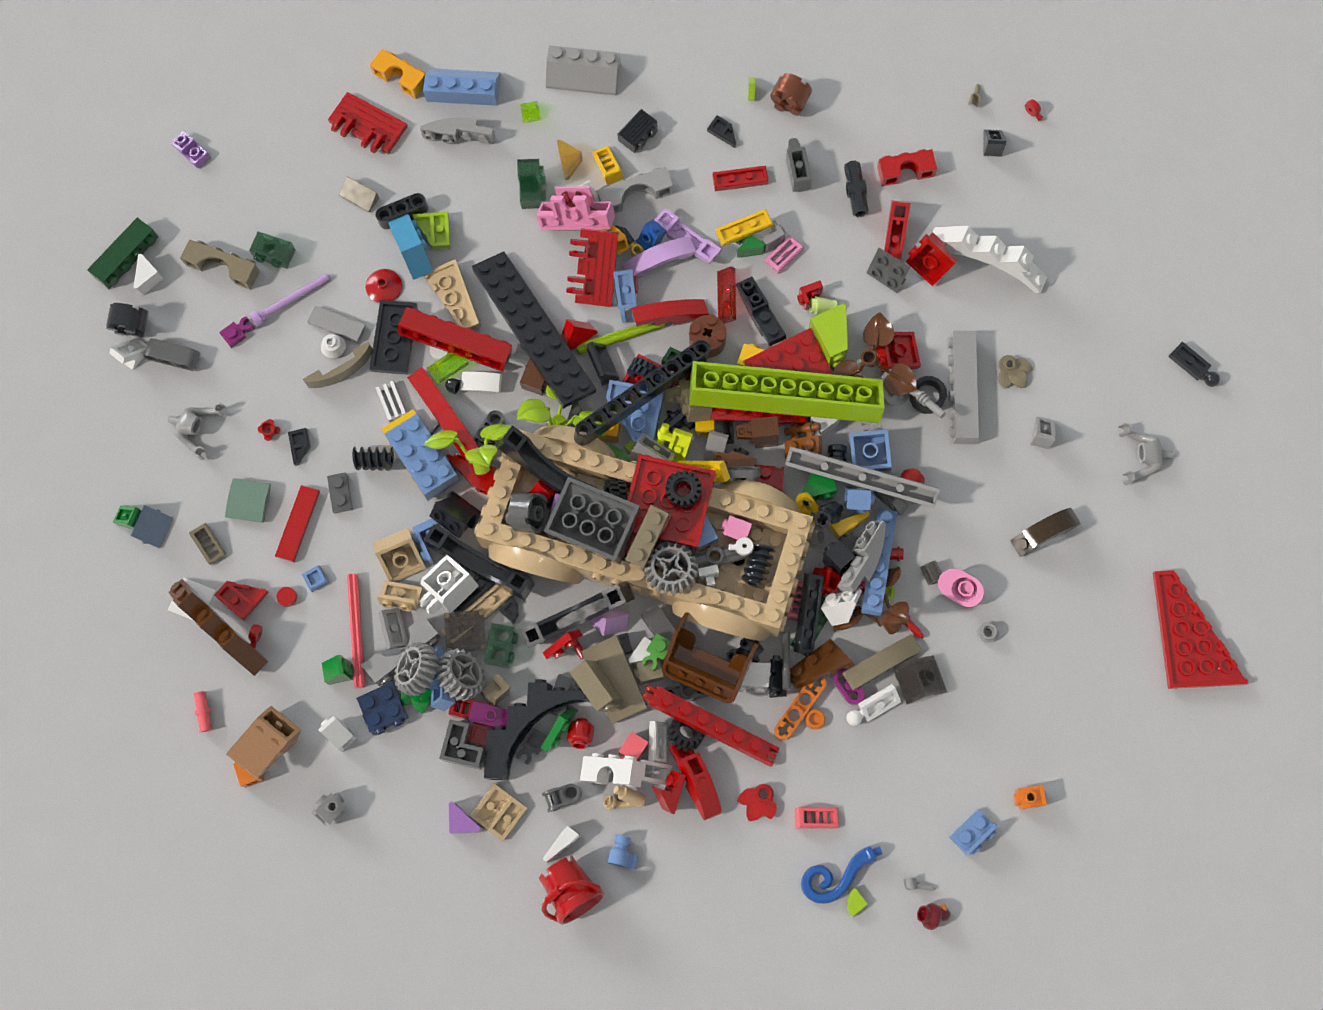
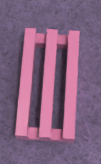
[765,236,803,274]

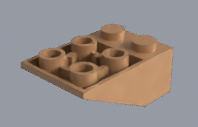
[226,706,301,779]

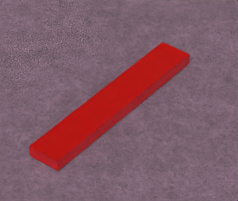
[407,367,479,460]

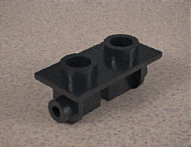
[767,655,787,698]

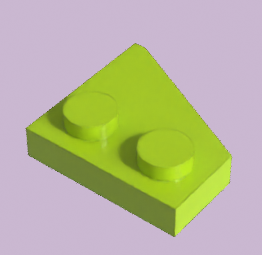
[413,211,451,249]

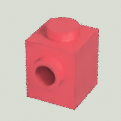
[619,731,649,761]

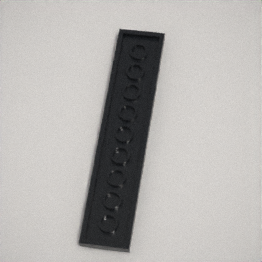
[472,251,596,409]

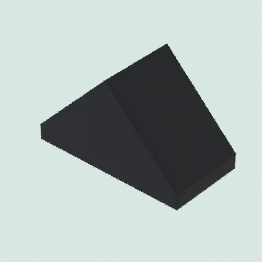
[983,129,1006,157]

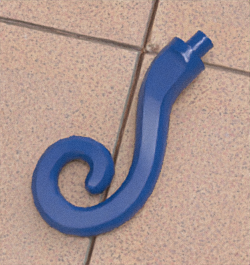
[801,846,882,904]

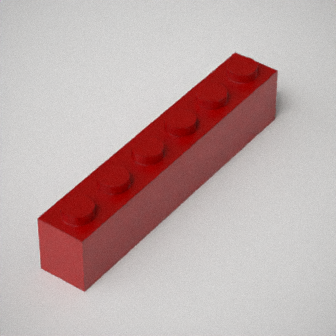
[398,307,512,372]

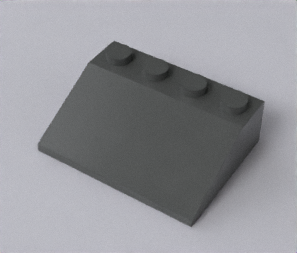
[544,477,640,565]

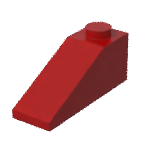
[884,200,911,259]

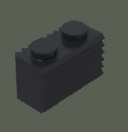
[617,109,658,153]

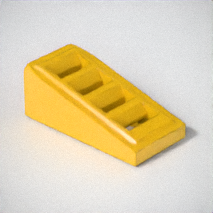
[592,145,623,185]
[829,511,870,540]

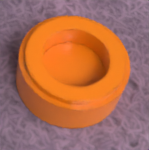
[805,709,825,730]

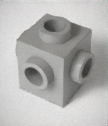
[312,793,346,826]

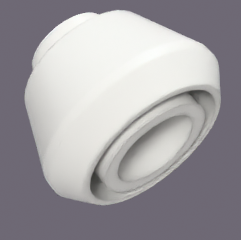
[321,334,346,358]

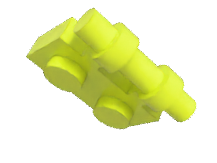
[657,423,693,461]

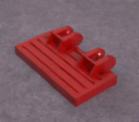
[328,92,408,155]
[566,228,619,307]

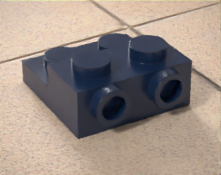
[356,681,409,735]

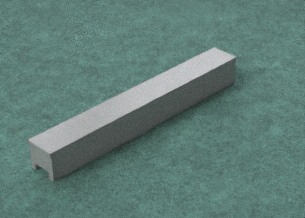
[785,446,940,508]

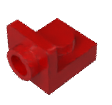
[797,280,823,310]

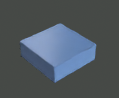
[302,565,329,592]

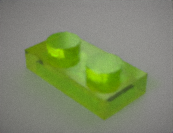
[427,353,469,384]

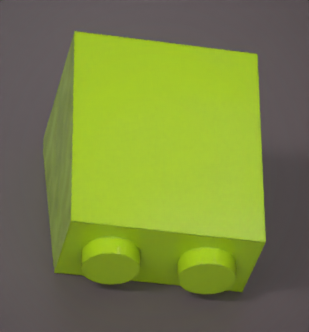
[808,303,848,369]

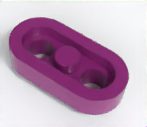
[833,668,865,705]

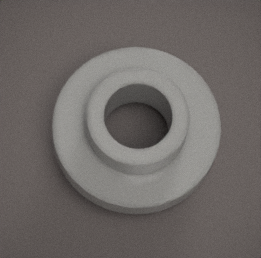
[978,623,998,642]

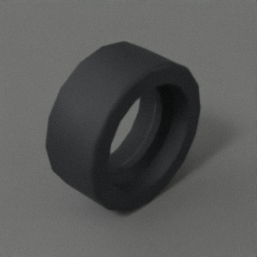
[910,376,947,414]

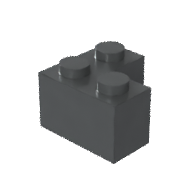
[439,719,485,770]

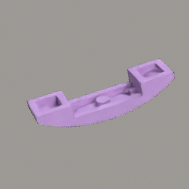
[654,208,722,264]
[622,236,696,278]

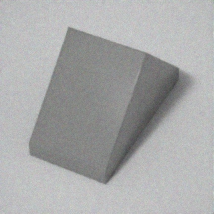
[1030,417,1056,449]

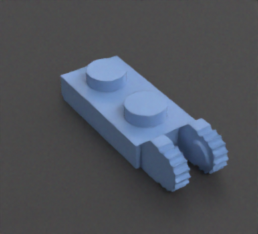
[614,269,638,323]

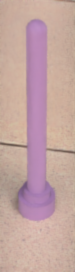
[249,274,330,327]

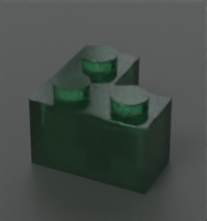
[517,159,546,209]

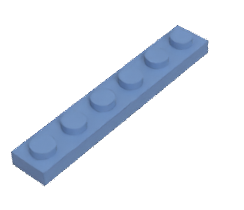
[861,508,897,616]

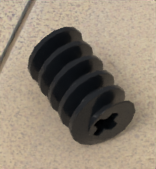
[352,446,394,471]
[741,544,776,589]

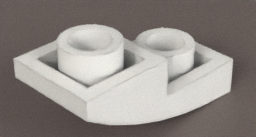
[461,372,502,393]

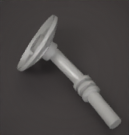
[881,369,946,418]

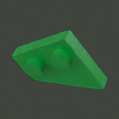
[541,706,578,752]

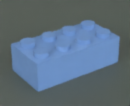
[385,414,460,501]

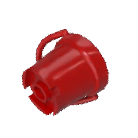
[539,855,605,925]

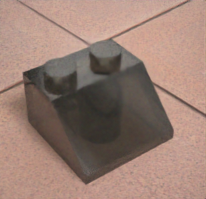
[893,655,947,705]

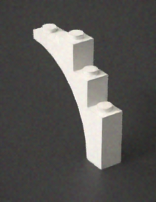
[933,226,1047,293]

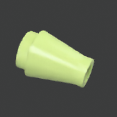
[809,296,837,315]

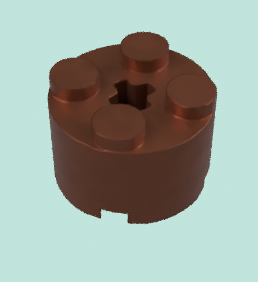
[770,73,812,116]
[689,314,726,358]

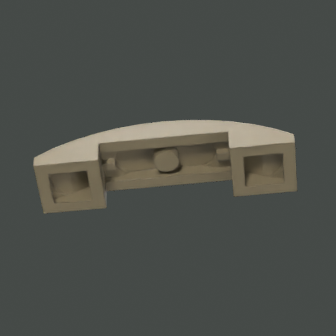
[303,342,373,388]

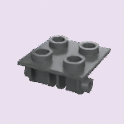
[866,247,910,293]

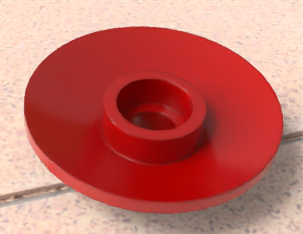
[365,269,402,303]

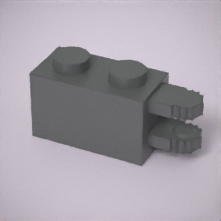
[786,138,812,192]

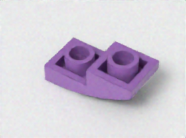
[171,131,211,168]

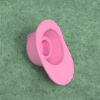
[938,568,984,607]

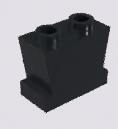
[429,491,481,538]

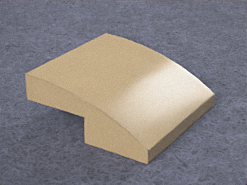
[470,783,527,841]

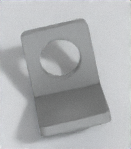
[509,341,530,367]

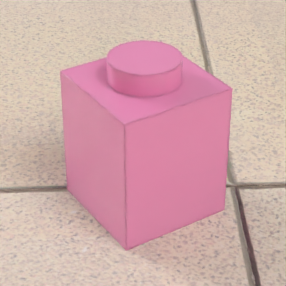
[721,516,752,540]

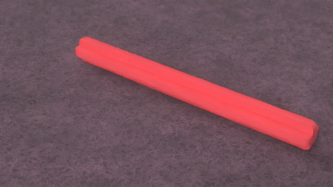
[347,574,365,688]

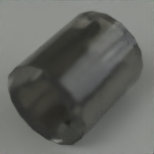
[920,560,942,585]

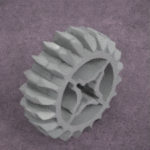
[644,543,698,596]
[394,642,439,696]
[436,648,486,701]

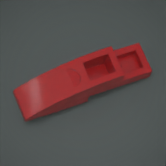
[669,744,722,821]

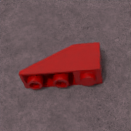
[447,454,498,495]

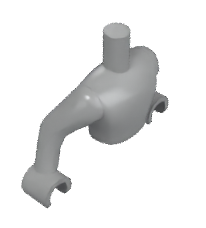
[168,402,227,460]
[1118,423,1174,485]

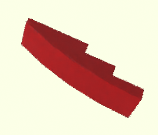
[631,299,709,327]

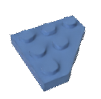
[606,380,665,443]

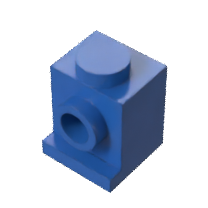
[635,219,667,250]

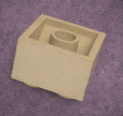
[373,528,426,582]

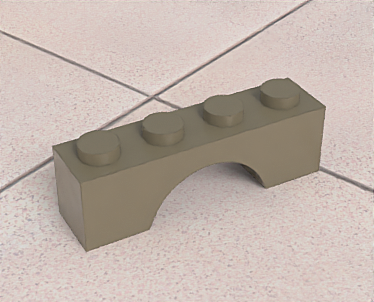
[180,239,260,290]

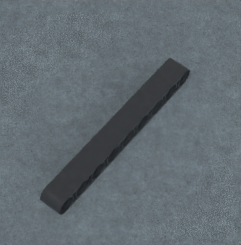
[574,340,711,446]

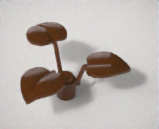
[832,312,917,396]
[833,566,909,635]

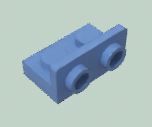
[949,809,998,855]

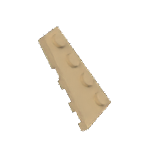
[424,259,481,329]

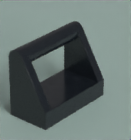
[586,342,619,386]

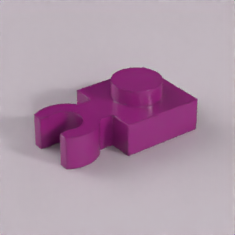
[219,316,255,348]

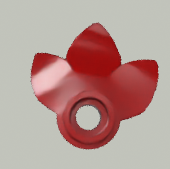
[737,784,777,821]

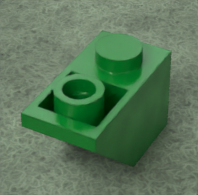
[800,473,837,506]
[322,655,353,685]

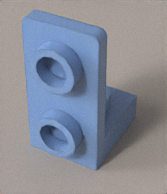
[412,518,438,565]

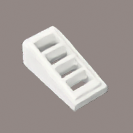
[543,826,581,863]

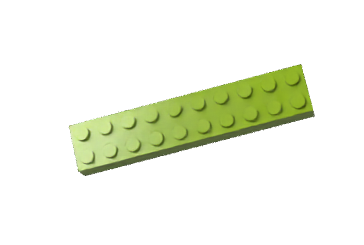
[689,361,885,423]

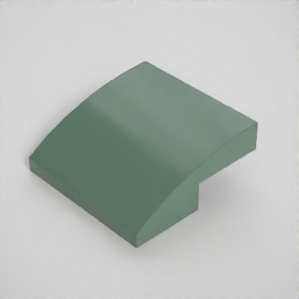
[225,478,271,523]

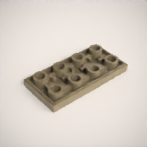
[581,635,648,724]

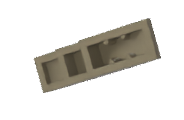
[843,634,922,690]

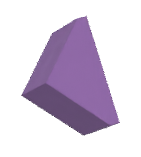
[449,801,483,834]

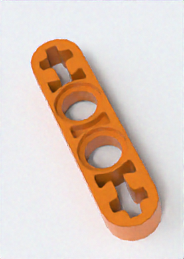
[774,676,826,741]

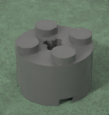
[505,493,550,533]

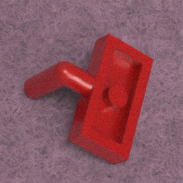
[543,629,584,659]

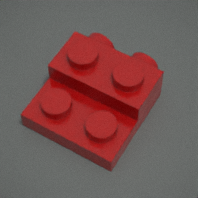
[905,232,958,286]
[873,332,921,372]

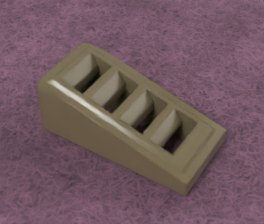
[189,523,226,565]

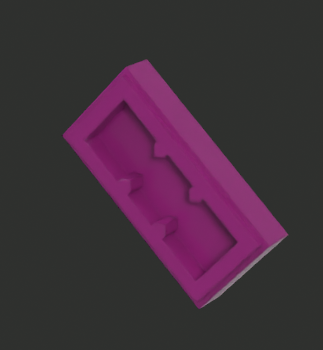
[468,701,507,727]

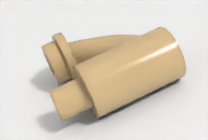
[603,786,646,811]

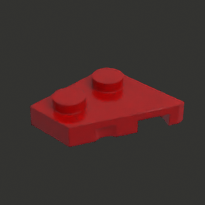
[214,581,269,621]

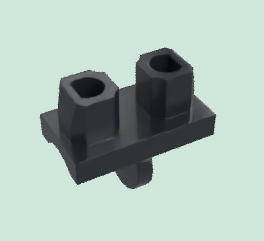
[664,409,695,434]
[726,638,764,663]

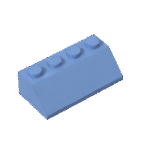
[423,68,500,106]

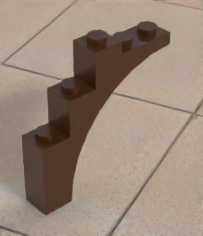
[168,579,268,676]

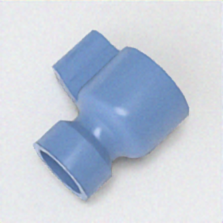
[607,835,639,870]

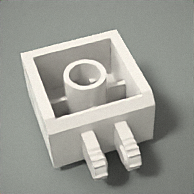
[420,555,479,614]

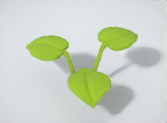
[517,385,606,437]
[424,424,512,475]

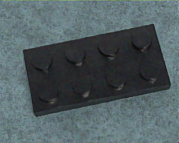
[370,300,418,375]

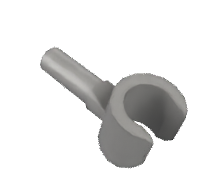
[904,878,933,891]

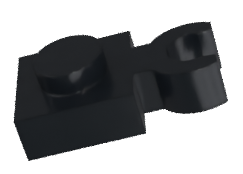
[516,727,547,765]

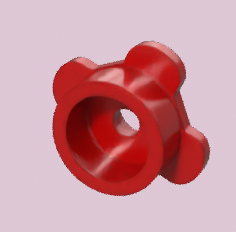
[258,419,280,441]

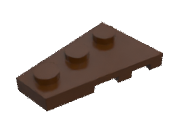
[790,639,855,689]

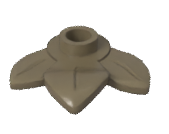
[998,355,1033,388]

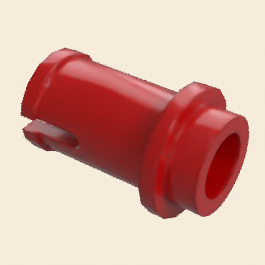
[890,546,904,562]

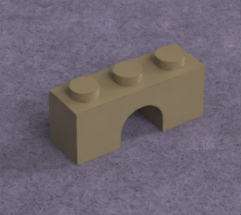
[625,505,672,569]

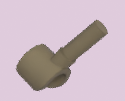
[968,84,982,107]

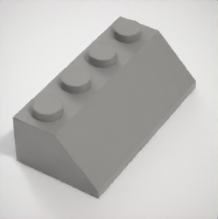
[546,45,621,95]

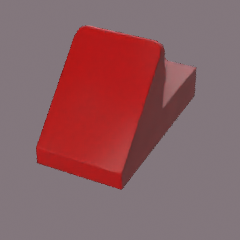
[652,770,686,814]

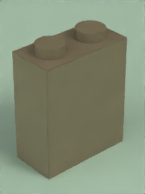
[569,660,623,712]

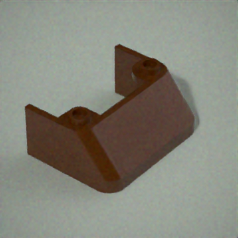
[662,612,758,703]

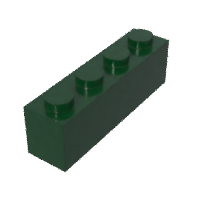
[87,217,159,289]

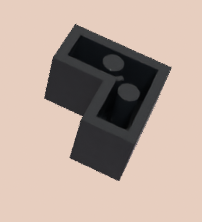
[822,532,858,576]

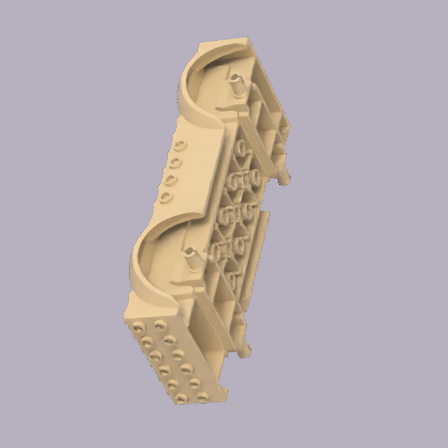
[474,425,815,641]

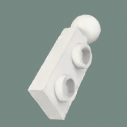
[846,684,901,726]

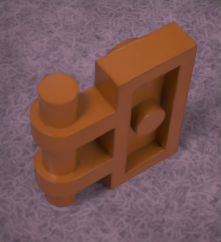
[784,422,822,459]

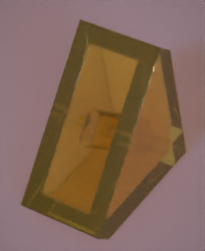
[557,140,583,181]

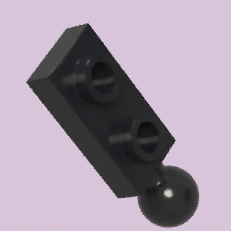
[1168,341,1220,387]

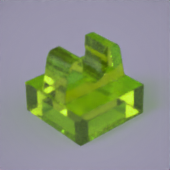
[520,101,541,123]

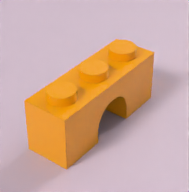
[370,49,425,99]

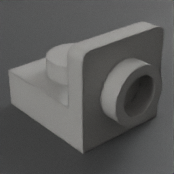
[762,221,786,252]

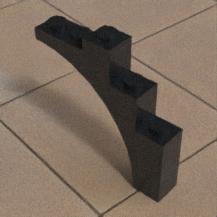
[484,679,590,781]

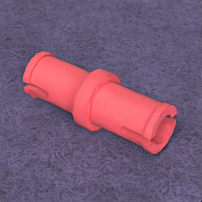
[193,691,212,732]

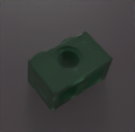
[249,232,296,269]

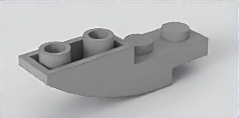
[420,118,495,144]
[837,521,886,592]

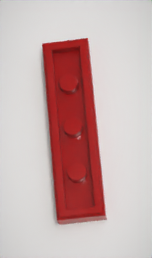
[275,485,320,563]

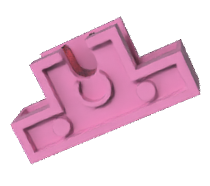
[536,186,615,230]

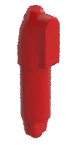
[903,615,924,638]

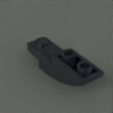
[736,277,786,346]

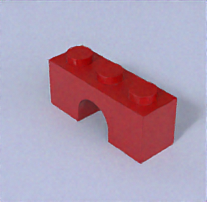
[877,149,937,186]

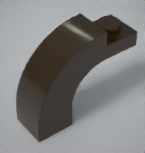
[1010,508,1081,557]

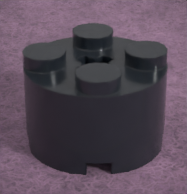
[106,303,149,338]

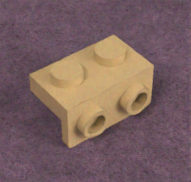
[377,581,423,612]

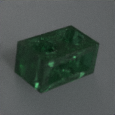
[483,623,519,669]

